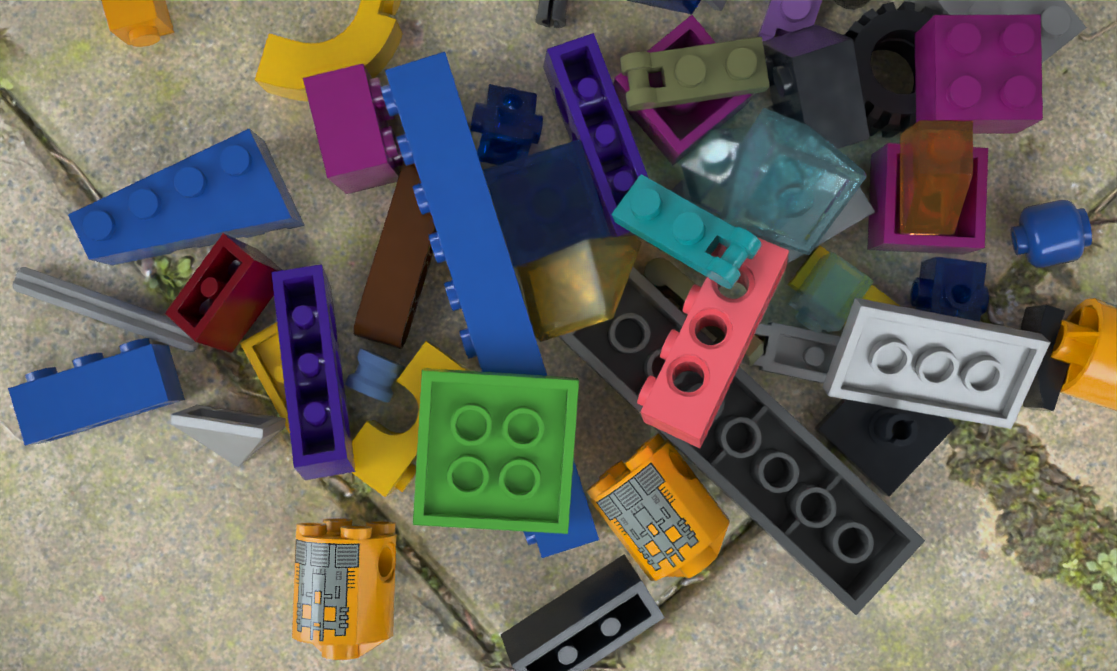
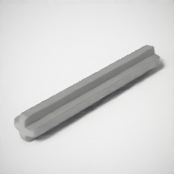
[13,267,199,352]

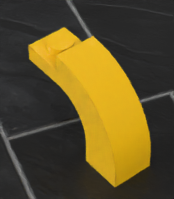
[255,0,403,101]

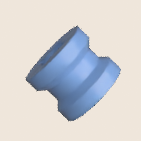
[345,348,405,403]

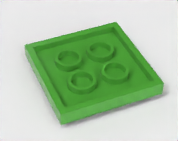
[413,368,579,534]

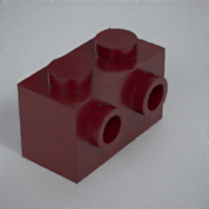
[165,233,282,353]

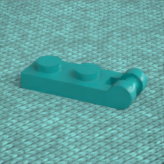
[611,174,762,289]

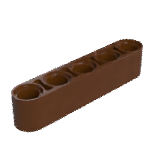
[354,122,470,349]

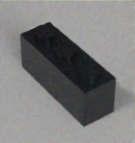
[500,554,665,671]

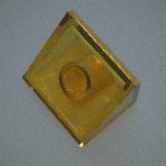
[518,236,642,342]

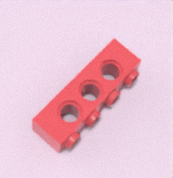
[637,237,789,448]

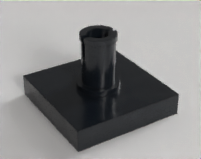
[814,399,956,497]

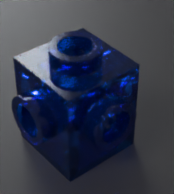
[470,84,543,170]
[910,257,989,322]

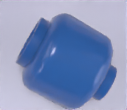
[1011,200,1092,268]

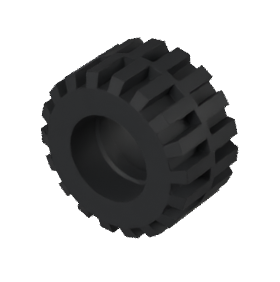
[844,1,935,138]

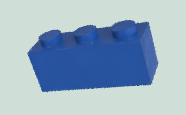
[8,338,185,446]

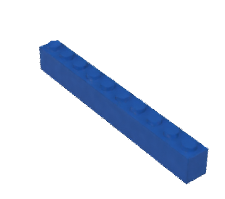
[381,52,599,558]

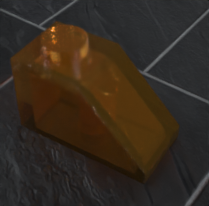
[900,120,973,235]

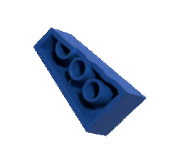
[68,129,305,266]

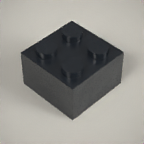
[763,24,870,158]

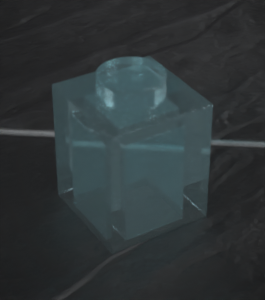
[788,252,874,334]

